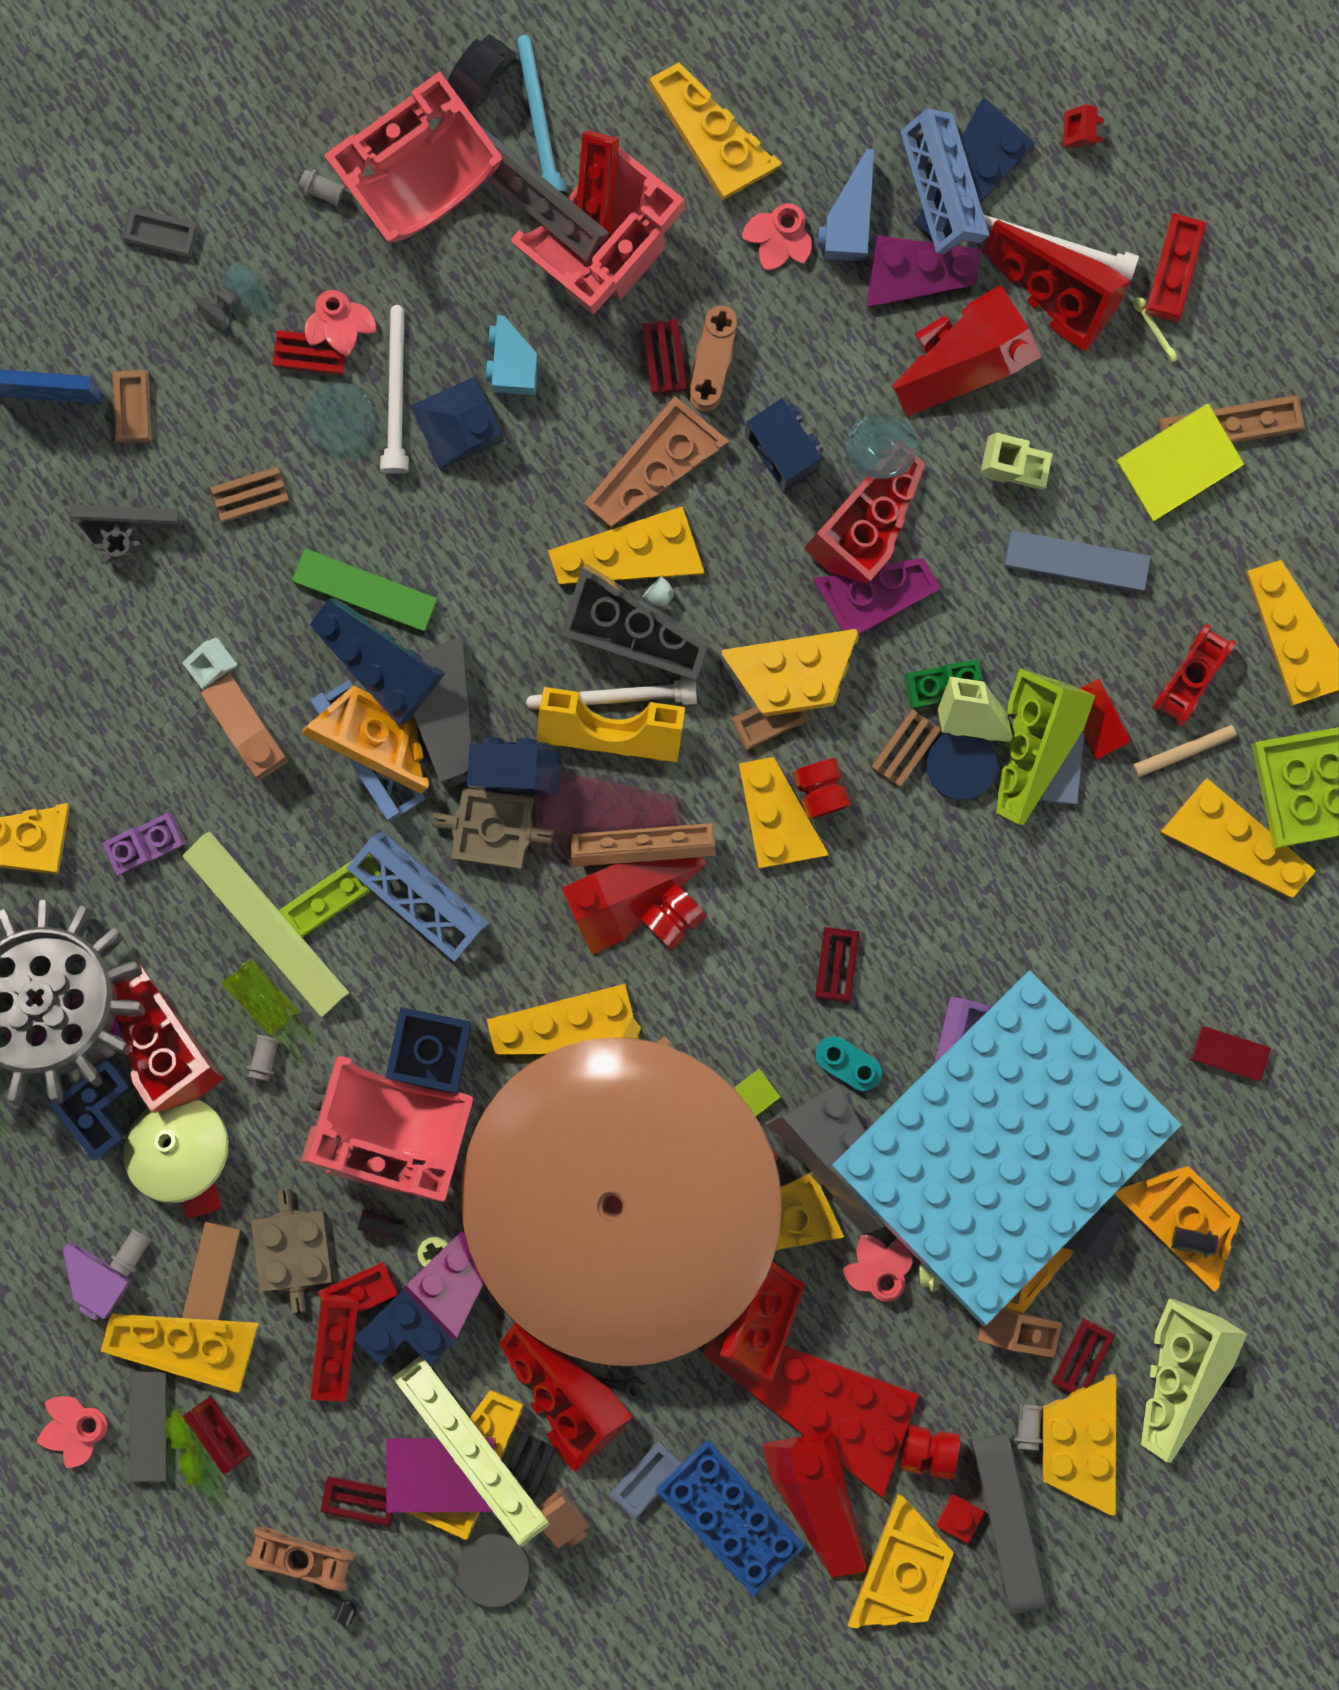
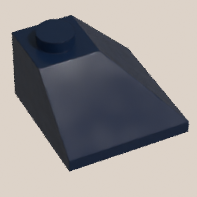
[410,377,504,470]

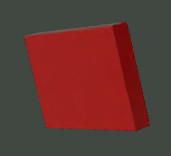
[720,1261,805,1385]

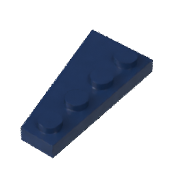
[914,96,1035,241]
[310,598,446,725]

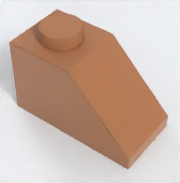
[978,1308,1063,1358]
[537,1487,589,1549]

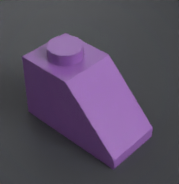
[63,1242,133,1320]

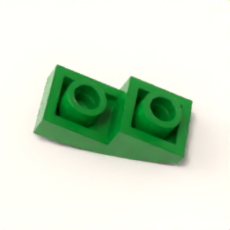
[904,659,983,709]

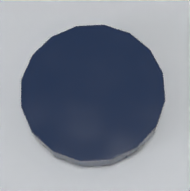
[926,733,997,800]

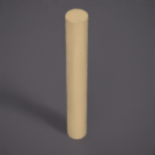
[1133,725,1237,777]

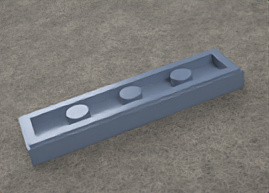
[1004,530,1151,592]

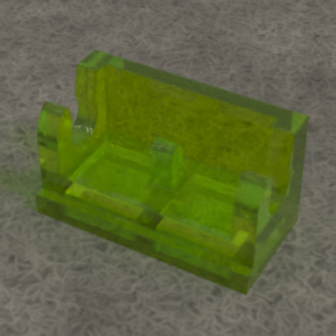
[221,959,300,1036]

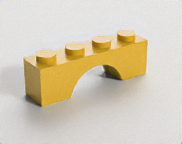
[536,687,685,762]

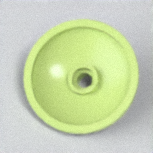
[123,1099,229,1203]

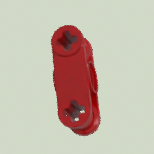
[1151,623,1236,727]

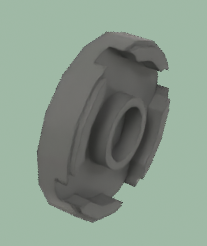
[458,1533,530,1607]

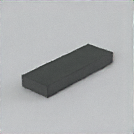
[70,504,182,529]
[129,1371,168,1482]

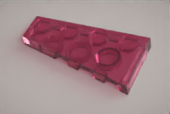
[535,772,679,837]

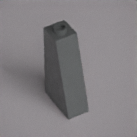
[414,637,473,788]

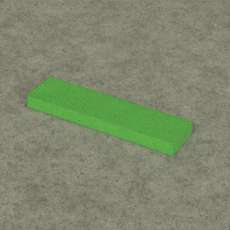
[292,548,438,632]

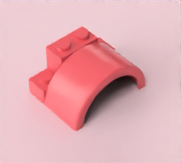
[324,71,502,243]
[511,147,686,315]
[301,1056,473,1202]

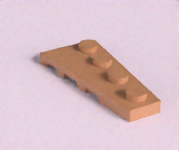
[584,396,729,528]

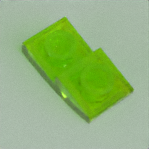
[165,1408,205,1485]

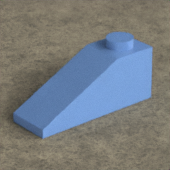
[818,149,874,262]

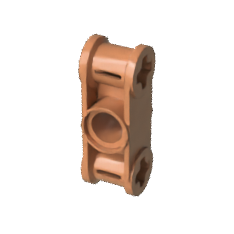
[690,306,737,412]
[245,1526,355,1591]

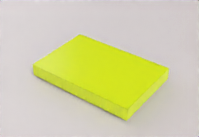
[1115,404,1244,521]

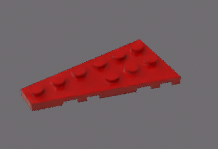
[703,1326,919,1497]

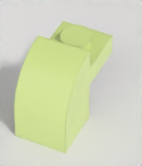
[980,433,1053,490]

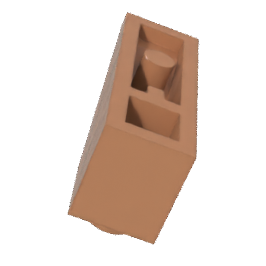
[201,673,290,781]

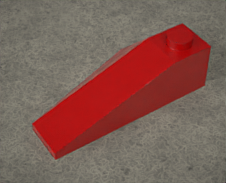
[983,220,1130,351]
[892,285,1042,417]
[562,857,707,955]
[116,960,224,1113]
[499,1323,633,1473]
[762,1430,867,1578]

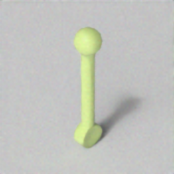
[1133,298,1178,363]

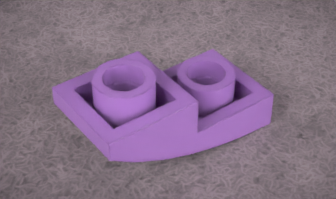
[102,812,187,875]

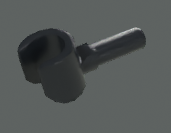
[1221,1367,1246,1388]
[595,1376,645,1401]
[314,1584,357,1626]

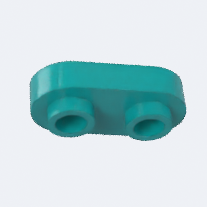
[815,1036,882,1091]

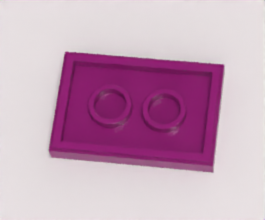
[386,1437,496,1512]

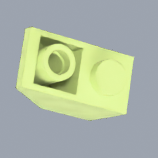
[938,677,1012,742]

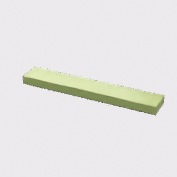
[183,831,349,1017]
[392,1355,550,1547]

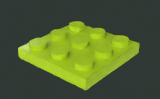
[1251,727,1339,849]

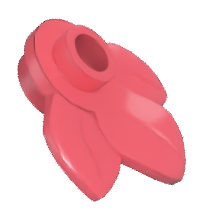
[742,204,812,270]
[305,290,376,357]
[843,1234,913,1302]
[37,1396,108,1468]

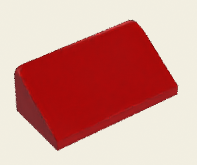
[1079,679,1131,760]

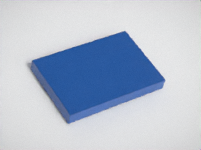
[0,370,102,404]

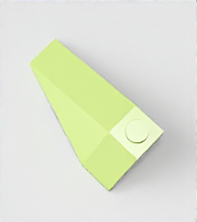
[1141,1299,1247,1462]

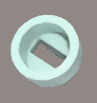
[642,576,674,608]

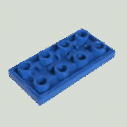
[655,1439,806,1597]

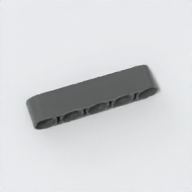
[971,1433,1046,1616]

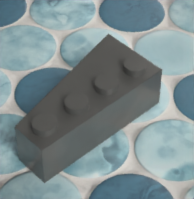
[561,564,710,680]
[766,1084,886,1234]

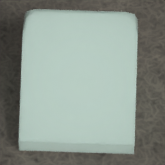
[182,638,237,691]

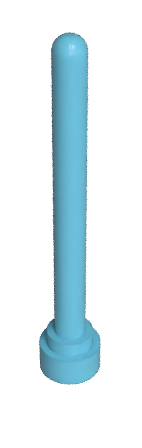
[517,35,568,196]

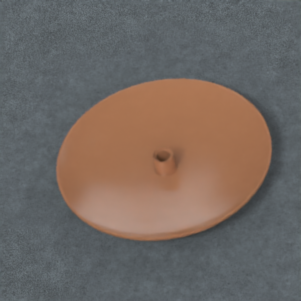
[461,1038,782,1366]

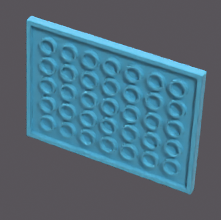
[829,970,1182,1326]

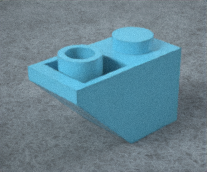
[486,315,538,395]

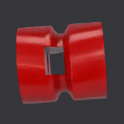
[792,758,851,819]
[640,883,708,951]
[901,1424,960,1481]

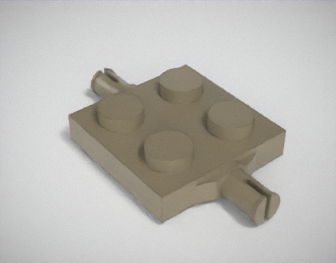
[432,788,554,870]
[251,1189,332,1313]

